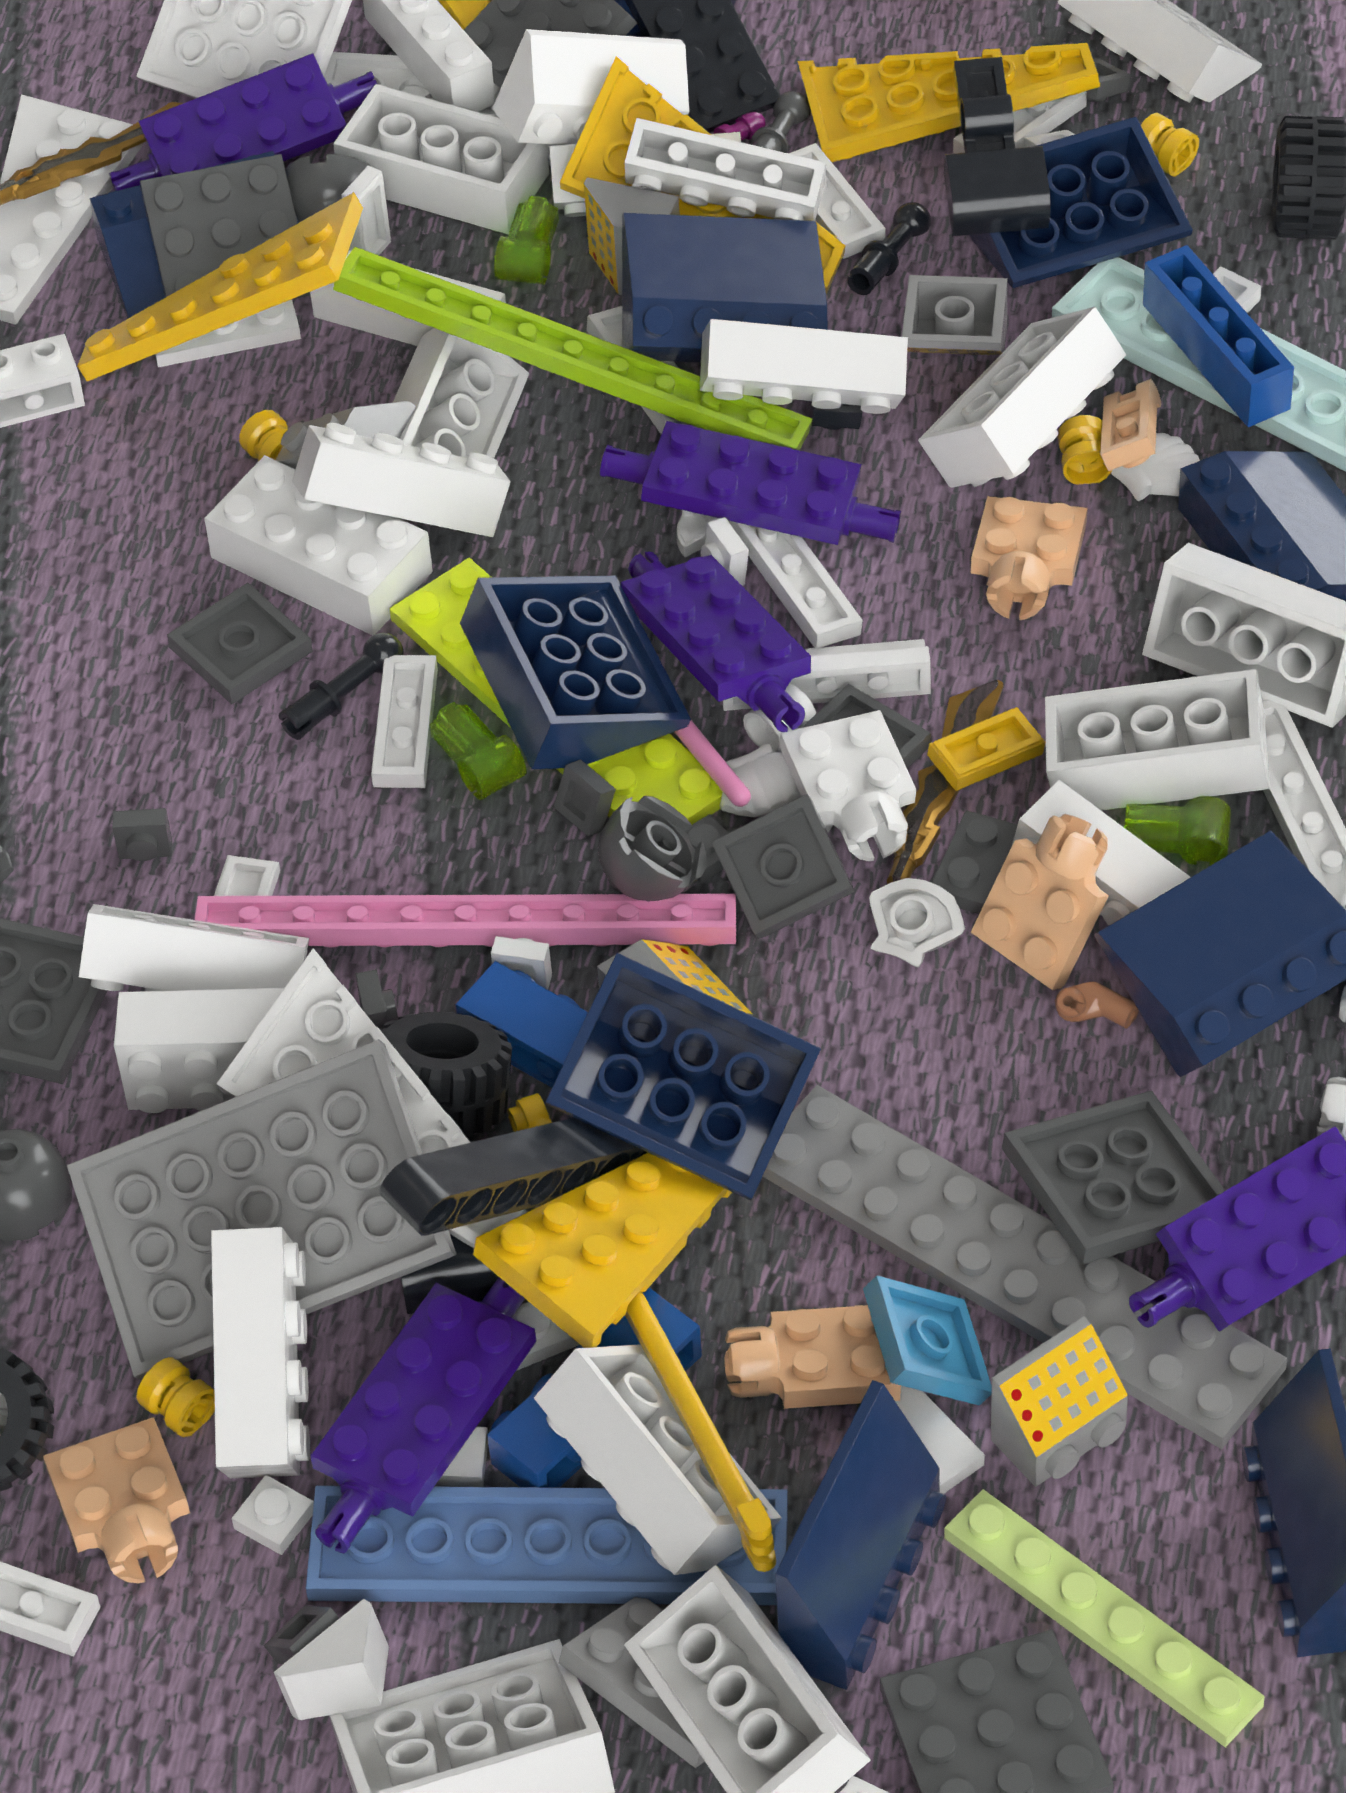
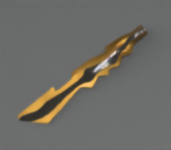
[0,102,183,205]
[887,680,1003,884]

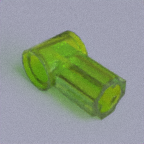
[494,196,559,285]
[429,702,527,801]
[1124,796,1232,866]

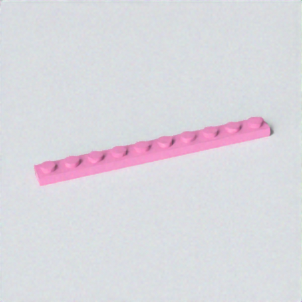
[195,894,736,948]

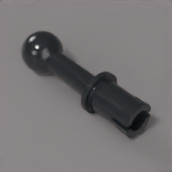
[847,202,931,295]
[278,633,404,740]

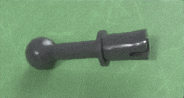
[751,91,811,153]

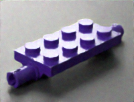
[109,53,377,191]
[600,421,901,545]
[621,551,811,732]
[1129,1126,1346,1332]
[311,1277,537,1554]

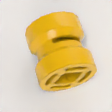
[1141,113,1199,177]
[239,410,288,462]
[1057,415,1112,485]
[136,1357,215,1437]

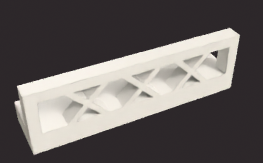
[723,639,931,711]

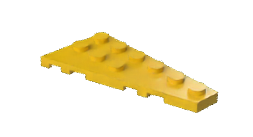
[797,43,1100,163]
[560,56,845,294]
[77,192,363,382]
[473,1153,732,1348]

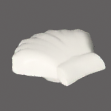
[1111,433,1200,501]
[720,743,801,817]
[869,878,965,968]

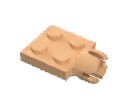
[971,496,1087,620]
[971,814,1109,990]
[724,1305,901,1409]
[43,1417,190,1583]

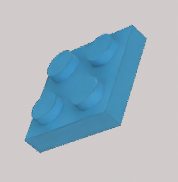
[863,1275,992,1405]

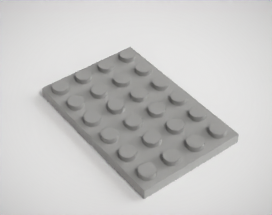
[67,1039,457,1379]

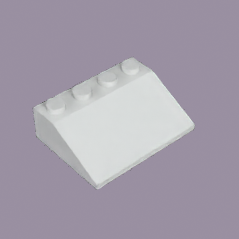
[329,1639,615,1793]

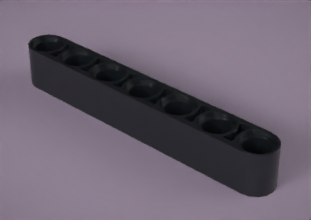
[380,1117,648,1236]

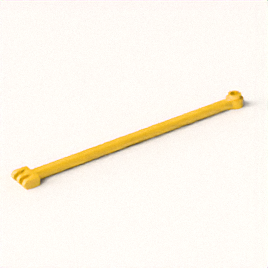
[507,1093,777,1572]

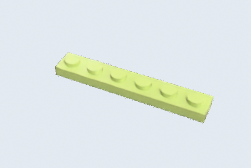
[944,1489,1265,1748]

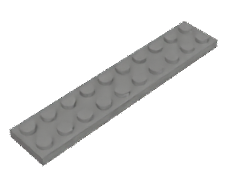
[762,1085,1287,1449]

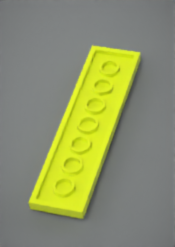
[389,558,723,825]

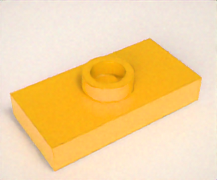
[927,707,1046,791]

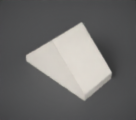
[274,1599,389,1720]

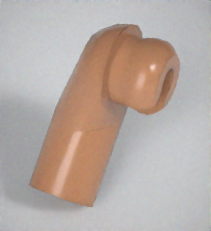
[1055,981,1139,1029]

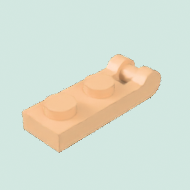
[1100,379,1161,471]

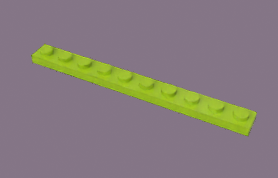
[333,246,812,450]

